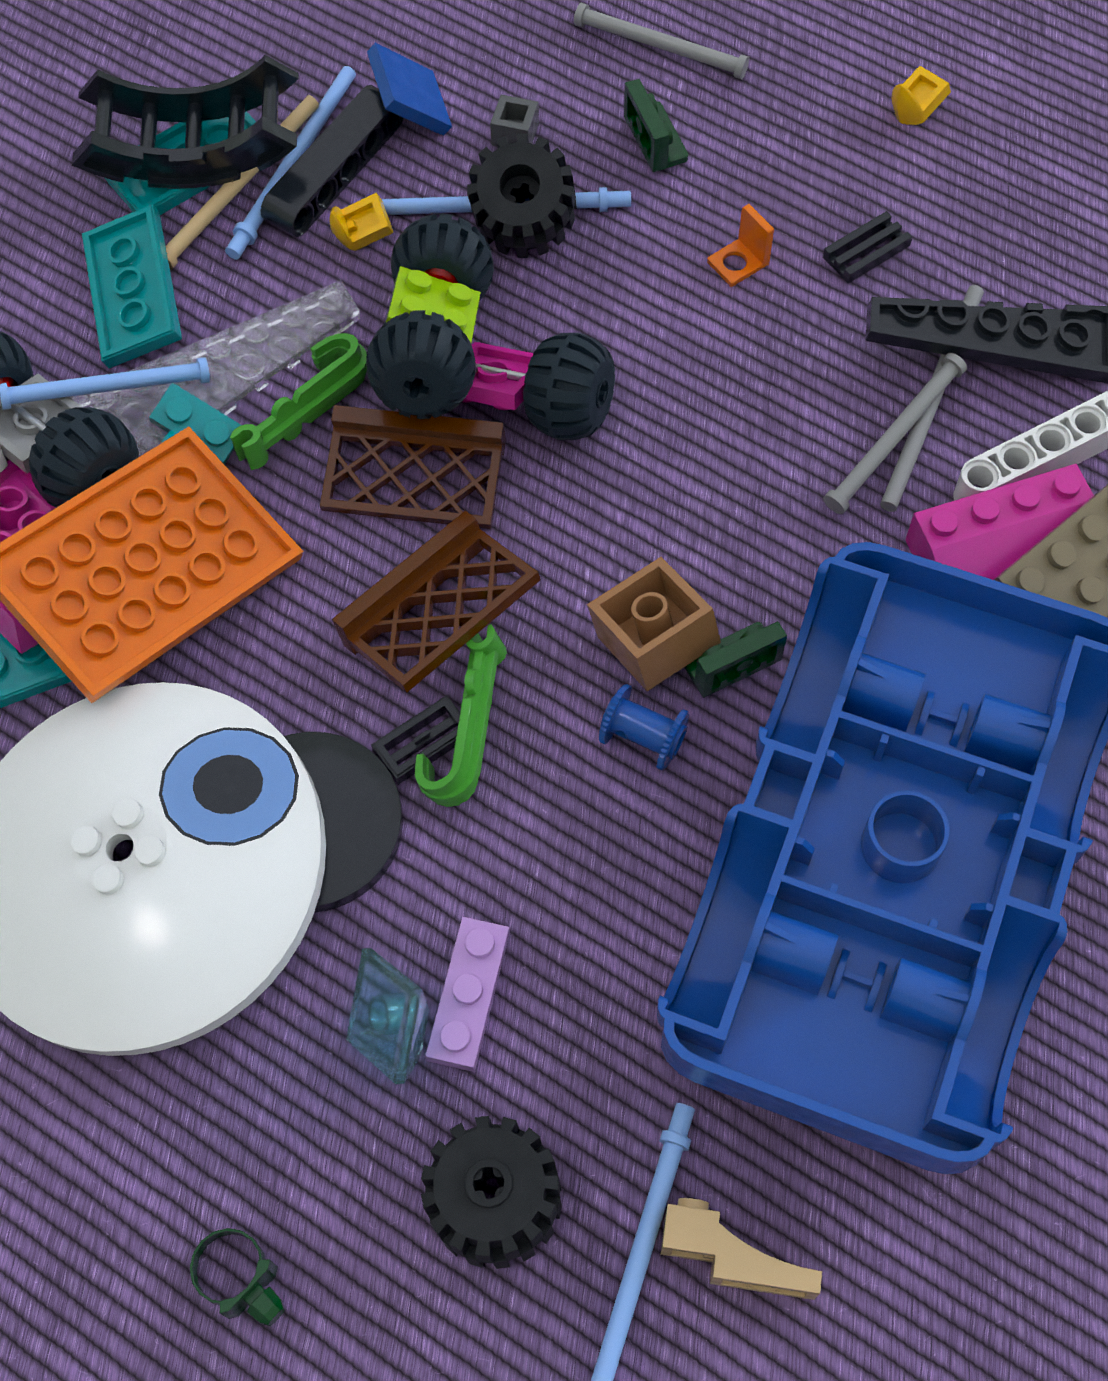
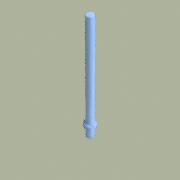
[225,66,356,260]
[382,187,631,215]
[591,1103,695,1381]

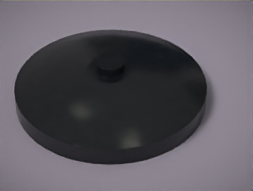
[284,732,403,913]

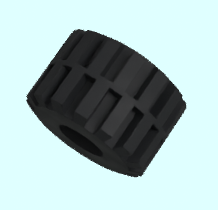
[467,134,577,258]
[421,1116,562,1269]

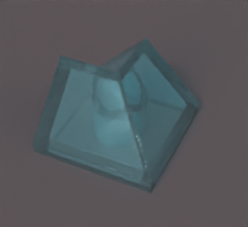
[346,948,430,1085]

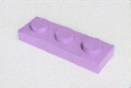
[425,917,510,1072]

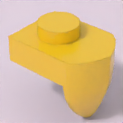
[892,66,951,125]
[330,193,394,251]

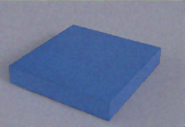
[367,42,452,136]

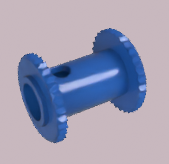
[599,684,689,770]

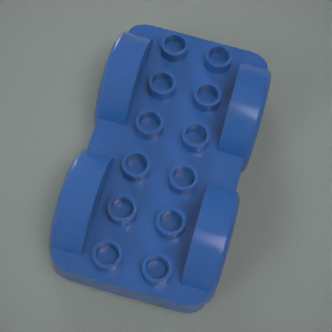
[657,542,1108,1174]

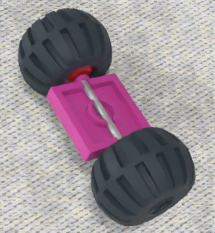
[385,322,615,440]

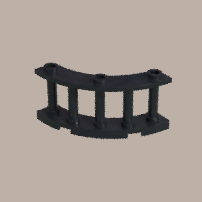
[72,55,299,189]

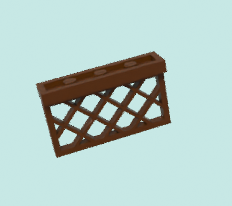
[320,405,506,529]
[332,511,541,693]

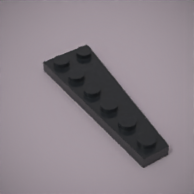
[865,297,1108,384]

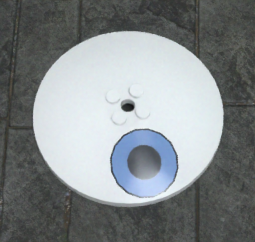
[0,682,326,1056]

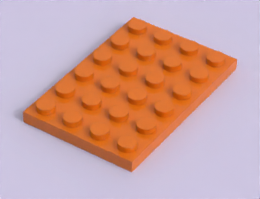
[0,426,304,703]

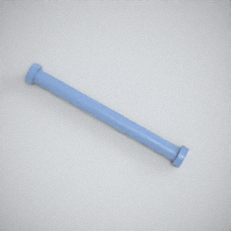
[0,357,210,410]

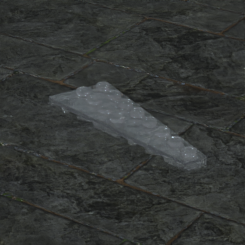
[70,280,360,457]

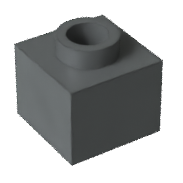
[490,94,539,146]

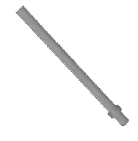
[880,285,984,512]

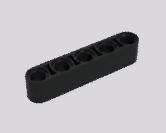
[260,85,404,237]

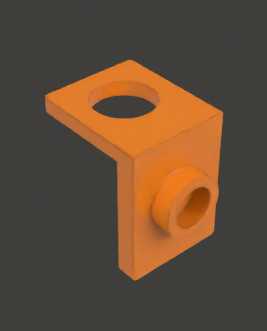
[707,204,774,287]

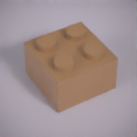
[587,557,721,691]

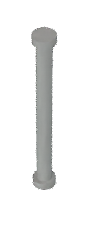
[574,2,749,80]
[823,353,967,514]

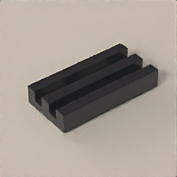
[823,211,912,283]
[371,695,460,785]

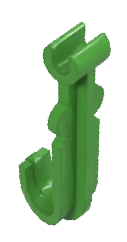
[230,333,367,470]
[415,624,507,807]

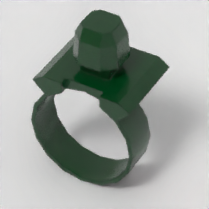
[190,1228,285,1326]

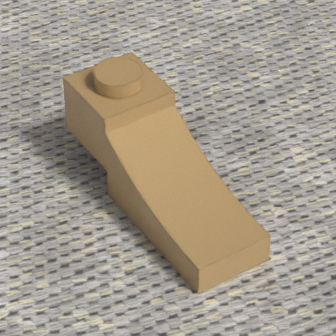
[661,1198,822,1300]

